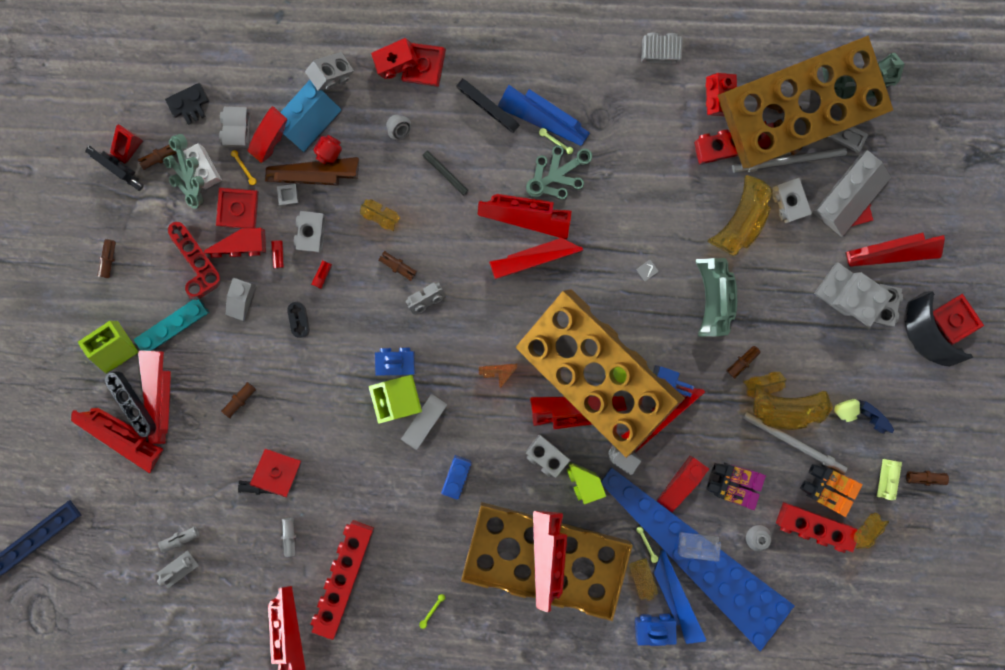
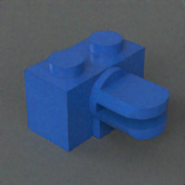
[375,347,416,376]
[653,365,695,397]
[635,614,677,646]

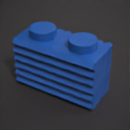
[441,455,472,499]

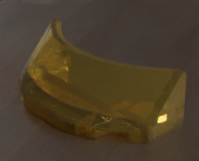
[707,175,773,256]
[753,385,833,430]

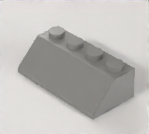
[812,150,891,237]

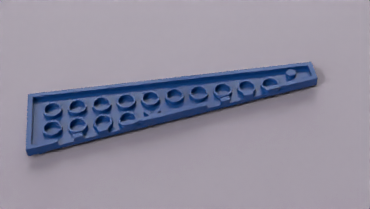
[601,467,794,652]

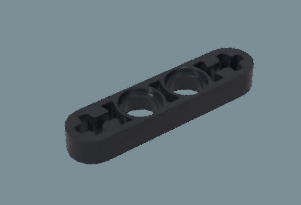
[456,78,520,133]
[105,371,156,437]

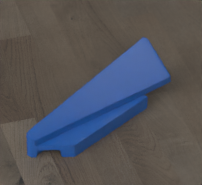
[498,85,590,146]
[653,549,707,644]

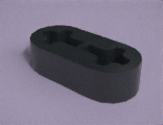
[287,302,310,338]

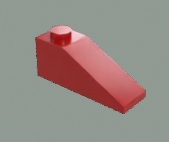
[657,455,709,512]

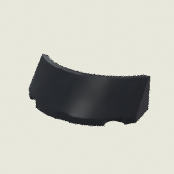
[905,291,973,367]

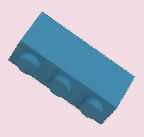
[280,80,342,152]

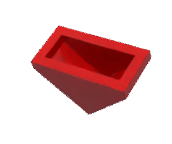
[110,124,143,164]

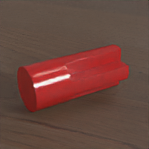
[271,241,284,268]
[311,260,332,289]

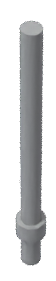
[732,148,847,173]
[743,412,848,474]

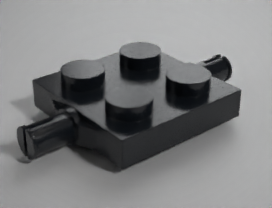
[85,146,144,191]

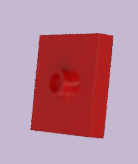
[401,43,446,87]
[216,188,259,228]
[933,293,984,345]
[250,449,301,498]

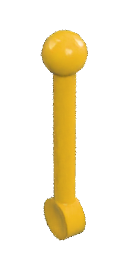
[231,150,257,185]

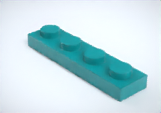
[133,299,209,351]

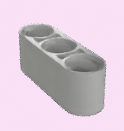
[401,394,448,450]

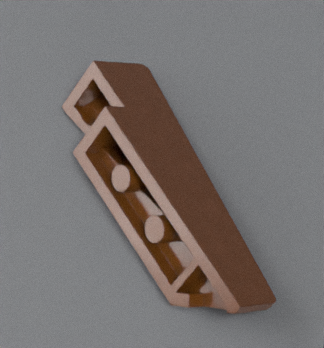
[265,157,359,186]

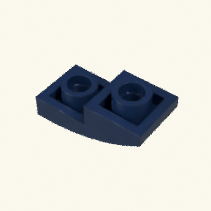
[859,400,894,434]

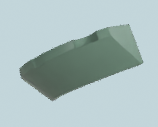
[822,53,904,100]
[696,258,738,336]

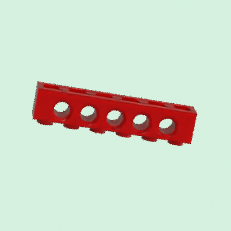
[310,520,375,640]

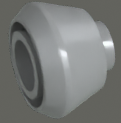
[386,114,411,140]
[746,525,772,551]

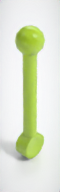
[419,594,445,629]

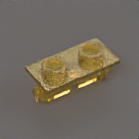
[360,199,400,231]
[743,372,787,398]
[854,513,889,549]
[628,558,658,601]

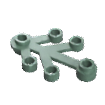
[163,134,204,209]
[526,145,592,200]

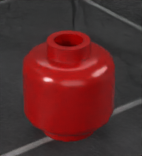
[313,134,342,164]

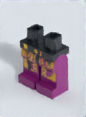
[706,462,766,511]

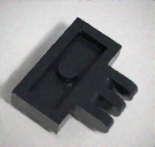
[165,83,209,125]

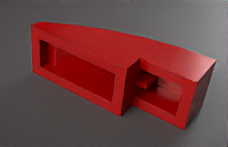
[247,106,288,164]

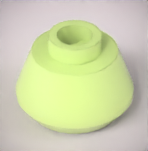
[834,399,860,422]

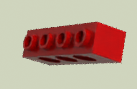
[694,121,774,165]
[776,502,861,553]

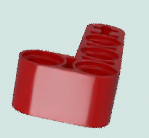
[168,222,220,300]

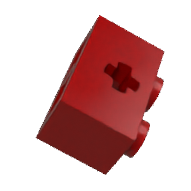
[371,38,419,79]

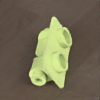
[877,459,902,500]

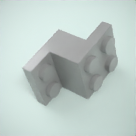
[814,262,893,327]

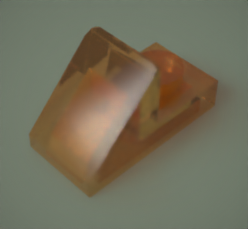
[479,363,517,388]

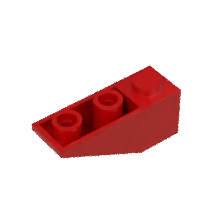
[204,228,266,258]

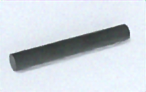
[422,150,469,196]

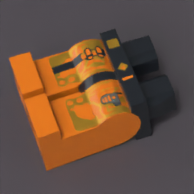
[800,464,863,517]

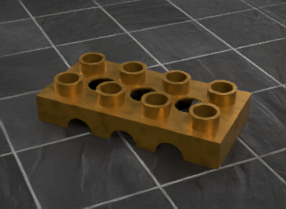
[717,35,893,169]
[515,289,685,458]
[461,502,633,621]

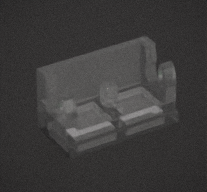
[677,532,721,562]

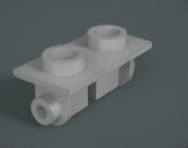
[406,282,446,315]
[156,550,199,588]

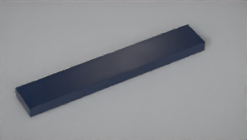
[0,500,82,577]

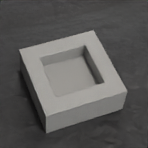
[277,184,299,206]

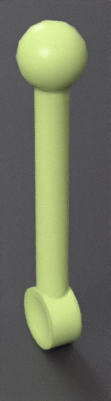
[539,128,573,154]
[636,526,658,563]

